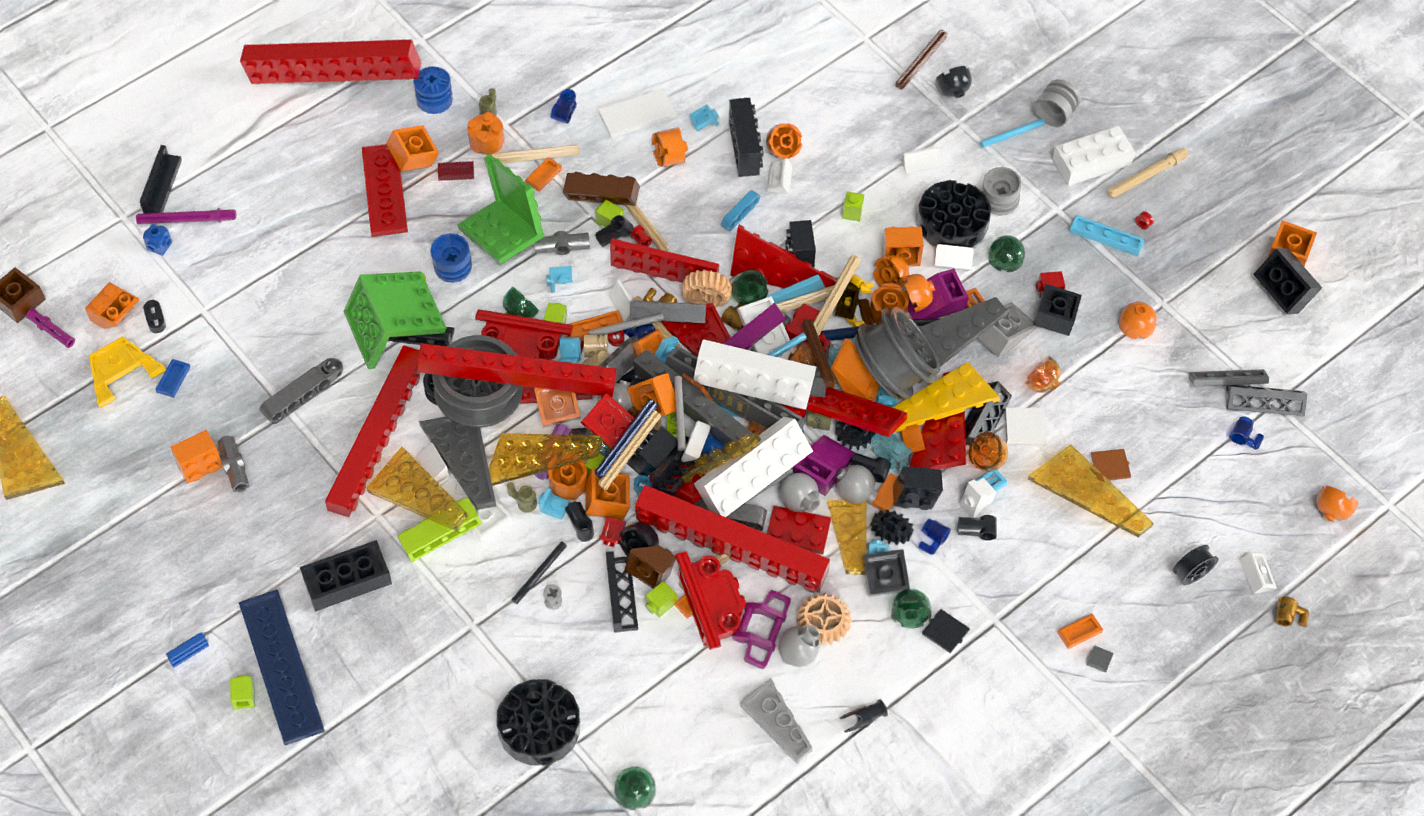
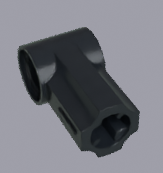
[595,215,634,247]
[850,453,891,483]
[565,501,594,542]
[957,515,997,541]

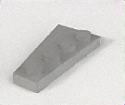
[741,678,813,764]

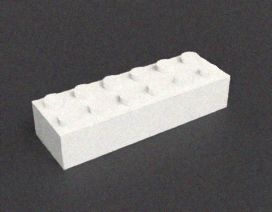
[694,339,816,410]
[694,417,813,517]

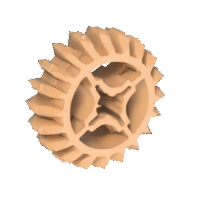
[682,269,732,308]
[797,592,852,646]

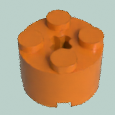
[467,112,504,155]
[651,127,688,167]
[870,283,909,324]
[548,454,588,500]

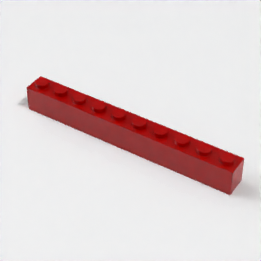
[418,343,616,397]
[325,345,420,517]

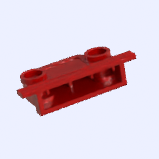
[475,309,574,360]
[675,551,746,650]

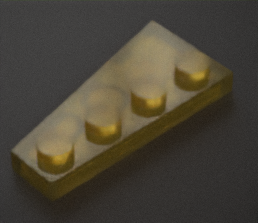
[682,433,761,483]
[827,500,867,575]

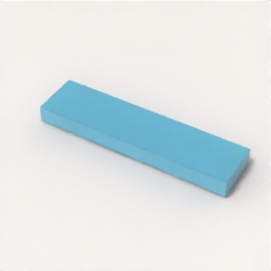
[1069,215,1145,256]

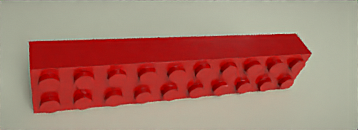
[240,39,421,84]
[635,485,830,593]

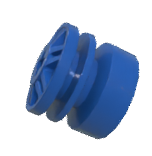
[413,66,453,114]
[430,233,472,283]

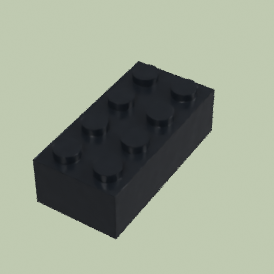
[728,97,764,177]
[300,540,392,612]

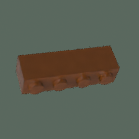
[563,172,640,206]

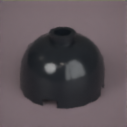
[936,66,972,98]
[619,522,659,556]

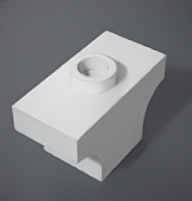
[960,478,996,518]

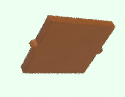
[681,373,715,403]
[1091,449,1131,482]

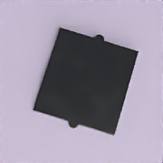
[922,609,970,654]

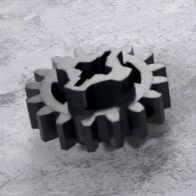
[835,421,877,450]
[870,509,914,545]

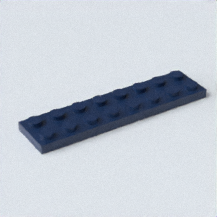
[238,589,325,746]

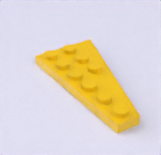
[892,362,1000,433]

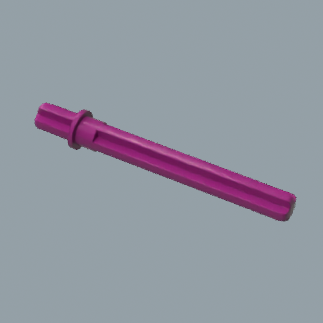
[136,208,237,224]

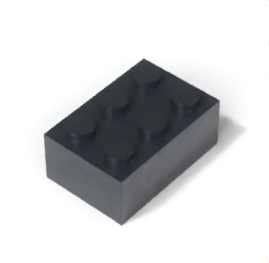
[1253,248,1322,314]

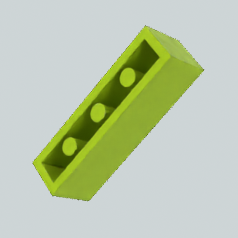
[397,497,482,562]

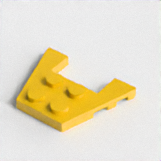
[89,336,166,408]

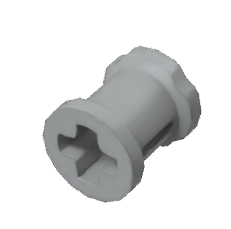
[543,585,562,610]

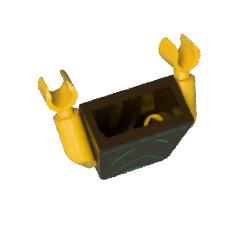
[835,274,874,327]

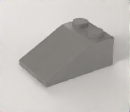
[977,302,1038,357]

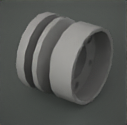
[1034,79,1081,127]
[982,167,1021,216]

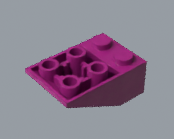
[905,268,969,319]
[793,435,855,496]

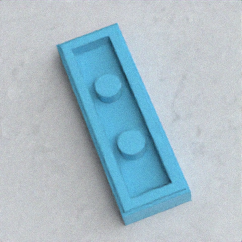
[767,275,825,303]

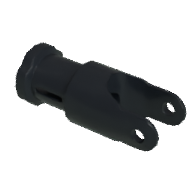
[839,699,888,733]

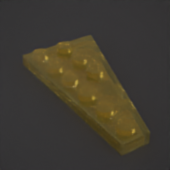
[0,396,65,500]
[489,433,604,486]
[1028,444,1153,538]
[366,446,468,531]

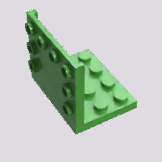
[457,154,544,265]
[343,271,447,369]

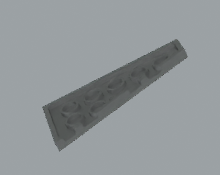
[918,297,1009,384]
[419,417,496,510]

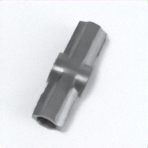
[534,231,590,255]
[217,435,249,493]

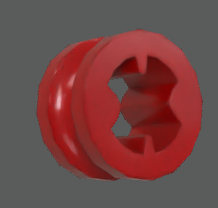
[1135,211,1154,230]
[608,330,625,347]

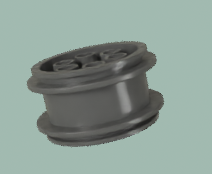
[855,307,940,399]
[432,335,523,428]

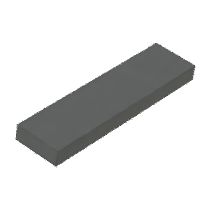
[1189,369,1269,386]

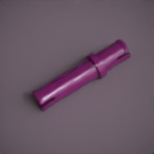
[26,308,75,348]

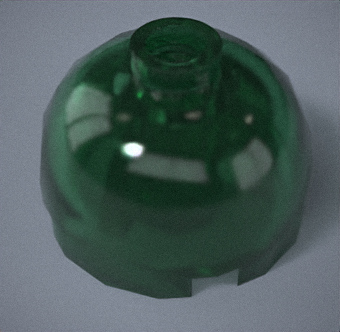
[988,235,1025,272]
[731,270,768,306]
[502,286,539,318]
[891,589,932,629]
[614,766,656,810]

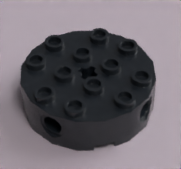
[917,180,991,248]
[497,679,580,766]

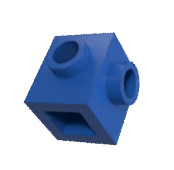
[143,224,172,256]

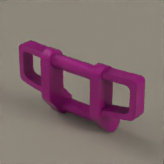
[733,590,791,669]

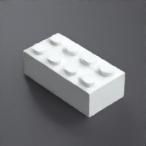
[1052,126,1135,186]

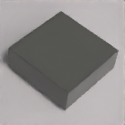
[1087,645,1114,673]

